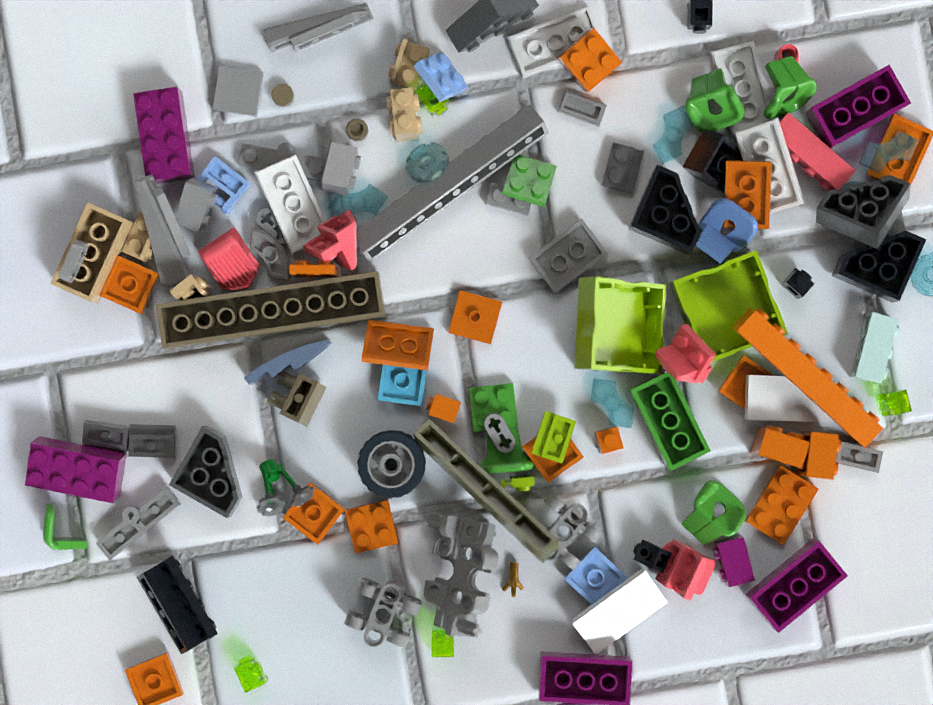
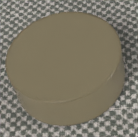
[271,84,294,107]
[346,119,368,142]

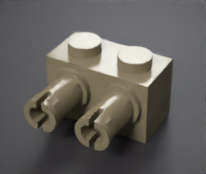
[267,371,326,427]

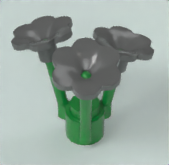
[257,459,315,516]

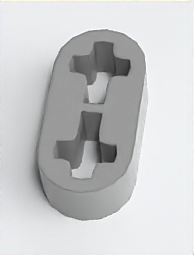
[256,208,287,245]
[59,239,88,283]
[484,412,515,453]

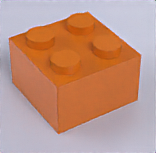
[556,28,623,92]
[750,425,810,468]
[796,431,841,480]

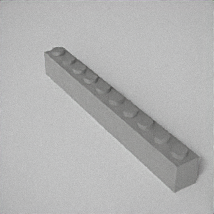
[357,105,549,262]

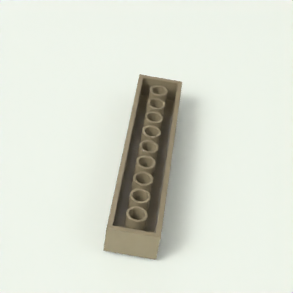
[156,271,386,349]

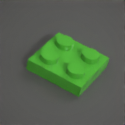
[502,155,557,207]
[469,383,518,432]

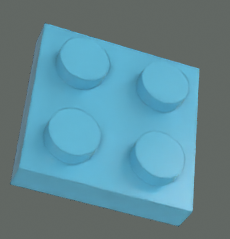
[378,365,427,406]

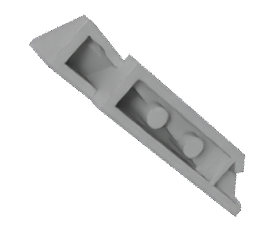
[263,3,374,52]
[135,174,191,286]

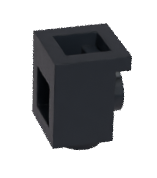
[687,0,713,34]
[780,268,815,299]
[633,539,672,573]

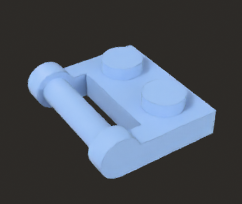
[197,156,251,215]

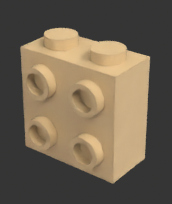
[387,87,422,142]

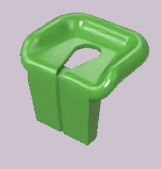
[763,56,817,119]
[685,68,745,132]
[480,428,533,474]
[681,480,746,545]
[43,502,87,550]

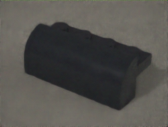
[137,556,218,654]

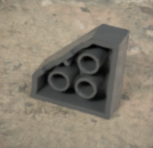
[445,0,539,53]
[816,175,911,249]
[169,426,242,518]

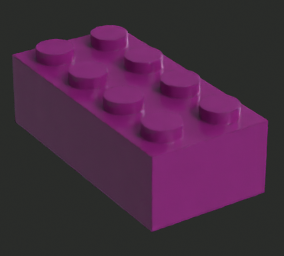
[805,64,911,149]
[133,87,195,184]
[25,436,126,503]
[745,538,848,633]
[538,651,632,705]

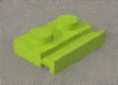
[531,411,576,463]
[500,475,535,492]

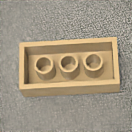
[50,202,134,304]

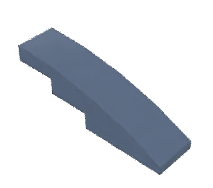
[244,339,332,385]

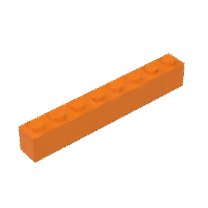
[732,308,883,448]

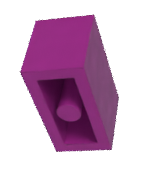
[712,535,755,587]

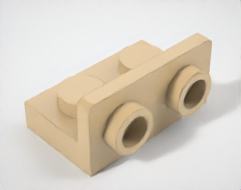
[388,38,430,92]
[121,211,154,263]
[170,274,212,300]

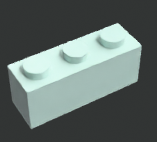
[850,312,899,384]

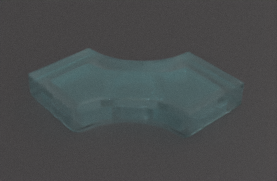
[653,106,693,165]
[858,131,919,173]
[327,184,388,216]
[590,378,635,428]

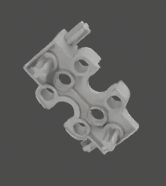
[424,514,499,638]

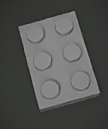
[528,219,608,294]

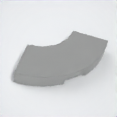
[250,228,291,280]

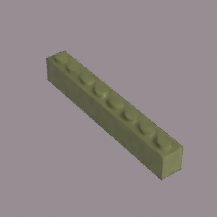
[413,419,559,563]

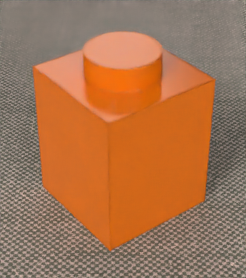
[426,394,461,423]
[594,426,624,454]

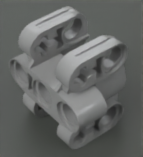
[543,492,602,570]
[344,578,422,647]

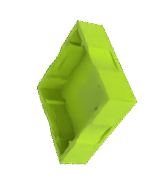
[669,250,788,362]
[574,277,666,374]

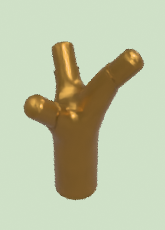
[502,562,524,597]

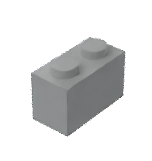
[321,142,361,196]
[175,178,218,232]

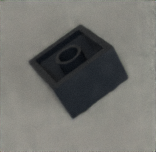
[682,129,743,193]

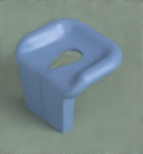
[696,198,758,264]

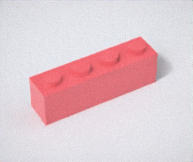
[779,112,856,192]

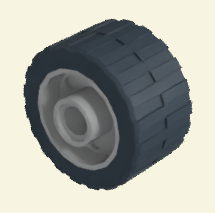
[357,430,426,499]

